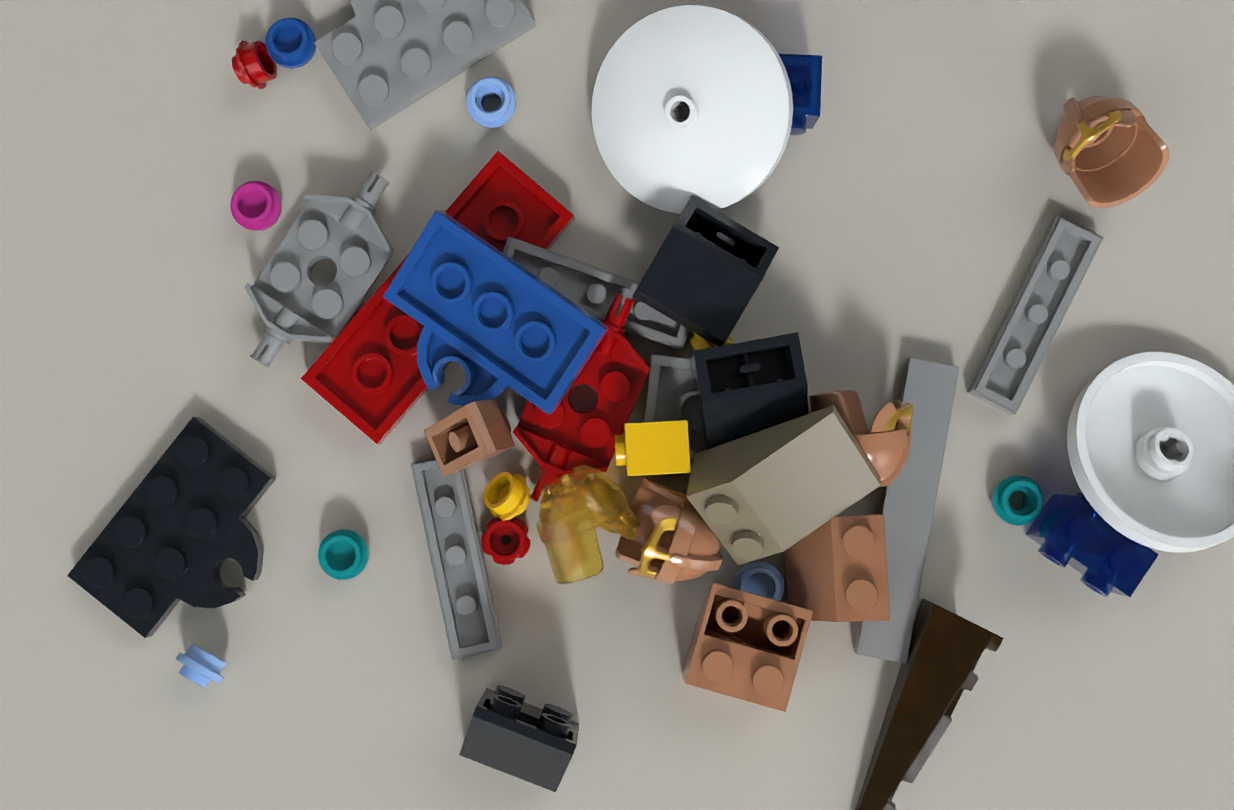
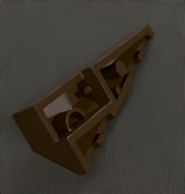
[855,598,1004,810]

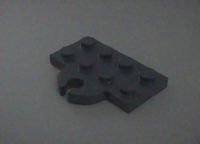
[67,417,276,638]

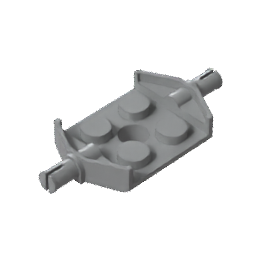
[245,171,394,368]

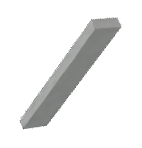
[854,357,960,664]

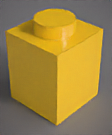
[615,420,691,476]

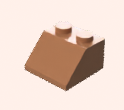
[784,514,890,622]

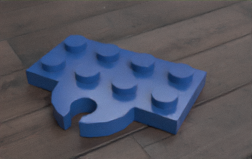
[383,210,610,415]

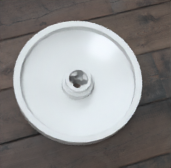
[591,5,793,214]
[1067,352,1234,553]

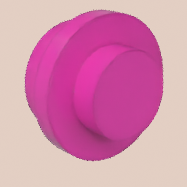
[230,181,282,231]

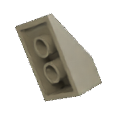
[686,405,881,565]

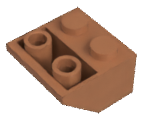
[682,582,813,712]

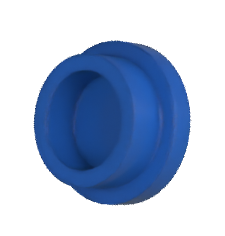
[265,18,316,69]

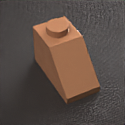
[424,399,515,477]

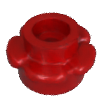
[232,41,277,89]
[481,517,531,565]

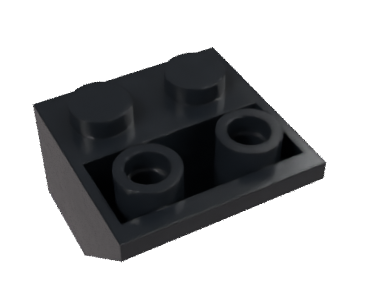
[633,196,779,346]
[690,332,809,450]
[459,685,579,792]

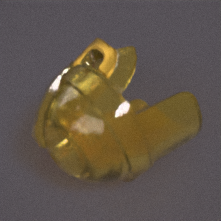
[536,464,641,584]

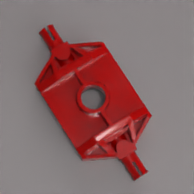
[513,292,651,506]

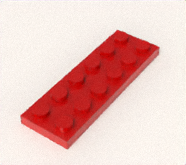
[301,151,575,444]

